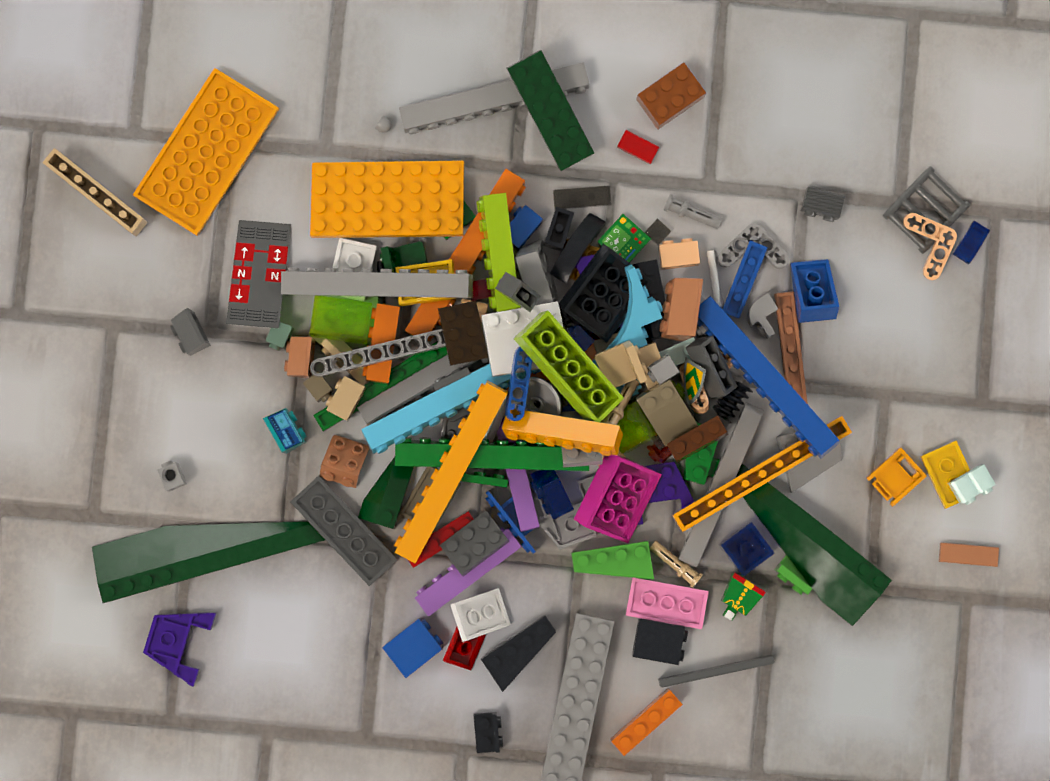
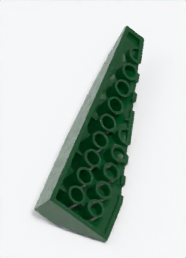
[736,464,892,626]

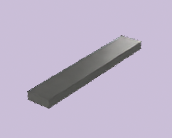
[658,655,775,688]

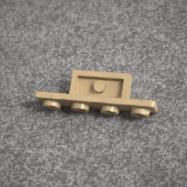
[309,320,368,385]

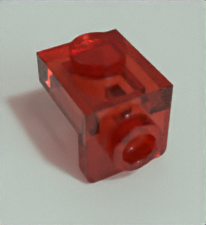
[647,439,672,463]

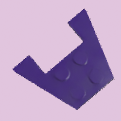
[638,462,694,525]
[143,613,216,687]

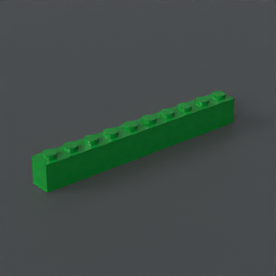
[395,437,589,471]

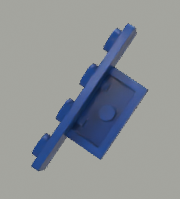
[485,491,536,554]

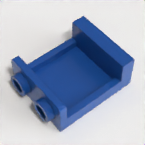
[382,618,443,678]

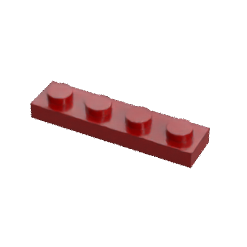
[408,511,474,568]

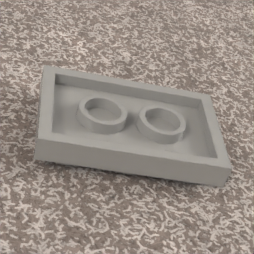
[561,411,603,468]

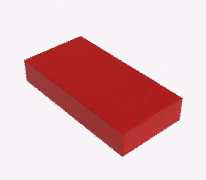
[617,130,659,165]

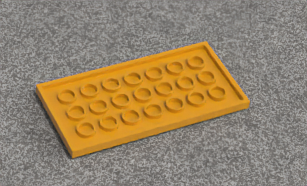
[133,68,279,236]
[310,161,464,238]

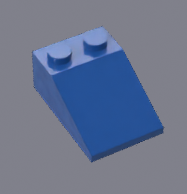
[790,259,839,323]

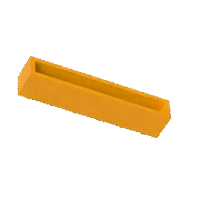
[502,409,623,456]

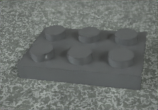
[440,511,510,577]

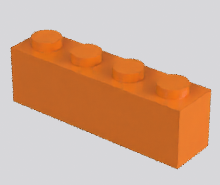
[362,303,400,384]
[610,688,683,756]

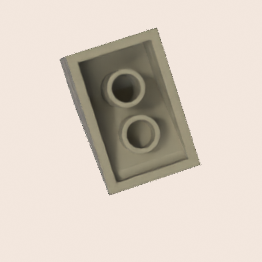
[636,378,698,447]

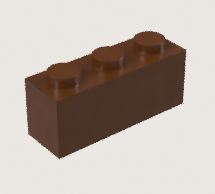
[667,415,729,463]

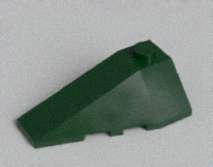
[358,456,414,529]

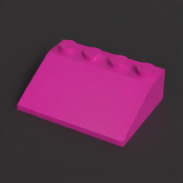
[574,454,662,543]

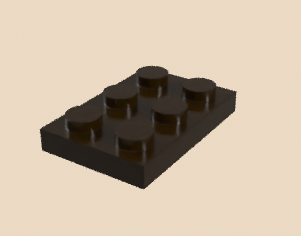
[438,301,489,366]

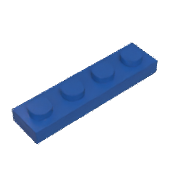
[722,241,768,319]

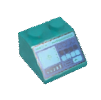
[263,408,307,454]

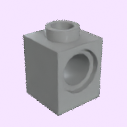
[647,354,679,384]
[158,461,187,491]

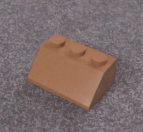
[660,278,703,342]

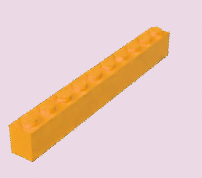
[394,380,508,563]
[672,416,852,532]

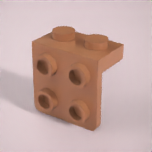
[319,435,369,488]

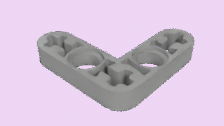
[717,223,789,269]

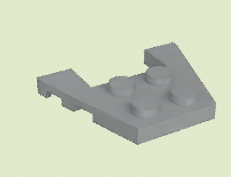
[533,476,596,550]

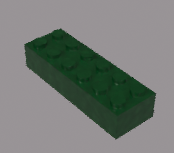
[506,50,594,171]

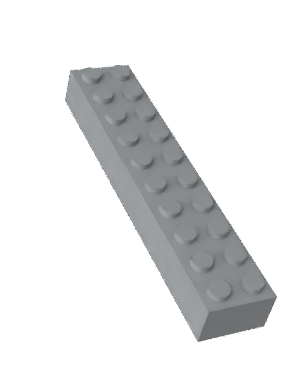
[540,613,614,781]

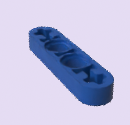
[505,347,532,421]

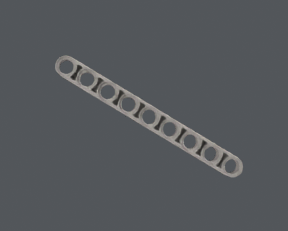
[310,329,446,377]
[678,402,764,567]

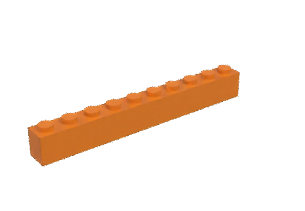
[405,169,526,342]

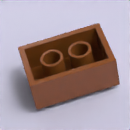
[636,62,706,130]

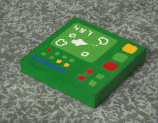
[597,214,651,263]

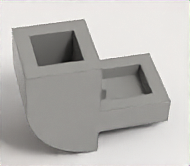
[747,293,778,339]

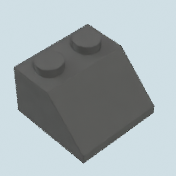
[170,308,211,356]

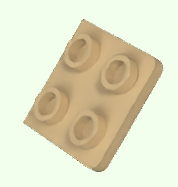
[595,340,648,388]

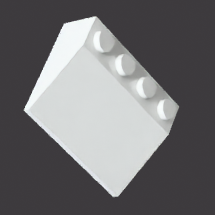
[481,301,563,377]

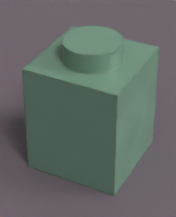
[266,322,294,351]

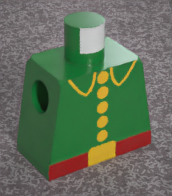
[721,572,766,621]

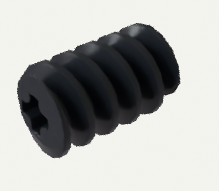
[713,381,753,423]

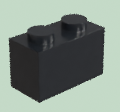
[544,207,575,252]

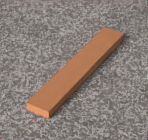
[774,292,808,404]

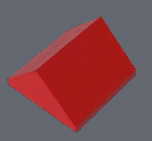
[443,627,486,671]

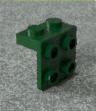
[380,241,428,273]

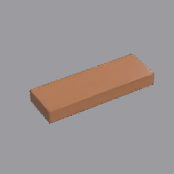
[939,543,999,567]

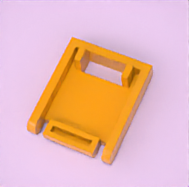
[866,447,927,507]

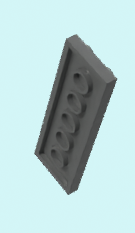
[290,476,397,586]

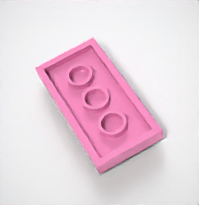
[626,578,709,629]

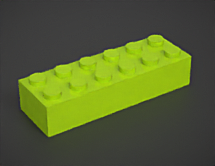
[476,193,520,312]
[513,310,624,423]

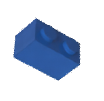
[510,205,543,250]

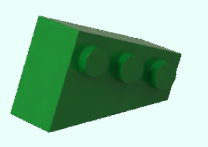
[684,422,718,485]

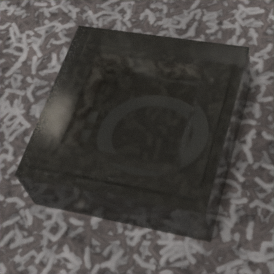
[644,218,671,246]

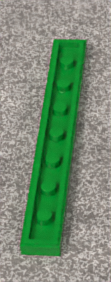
[313,341,447,432]

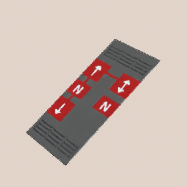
[226,220,291,328]

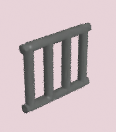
[883,166,971,254]

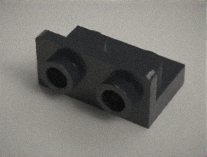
[473,712,503,753]

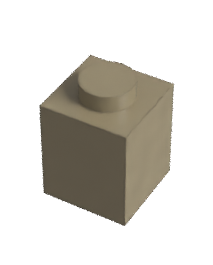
[303,372,334,402]

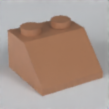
[284,337,316,378]

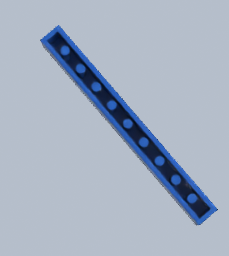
[697,296,839,459]

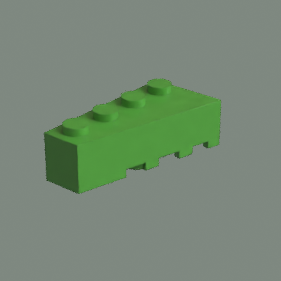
[571,541,654,580]

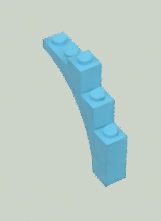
[592,264,663,367]

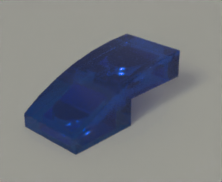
[953,220,990,265]

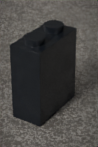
[632,618,688,665]

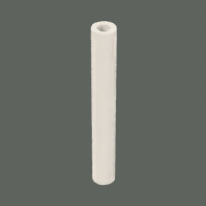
[707,250,723,307]

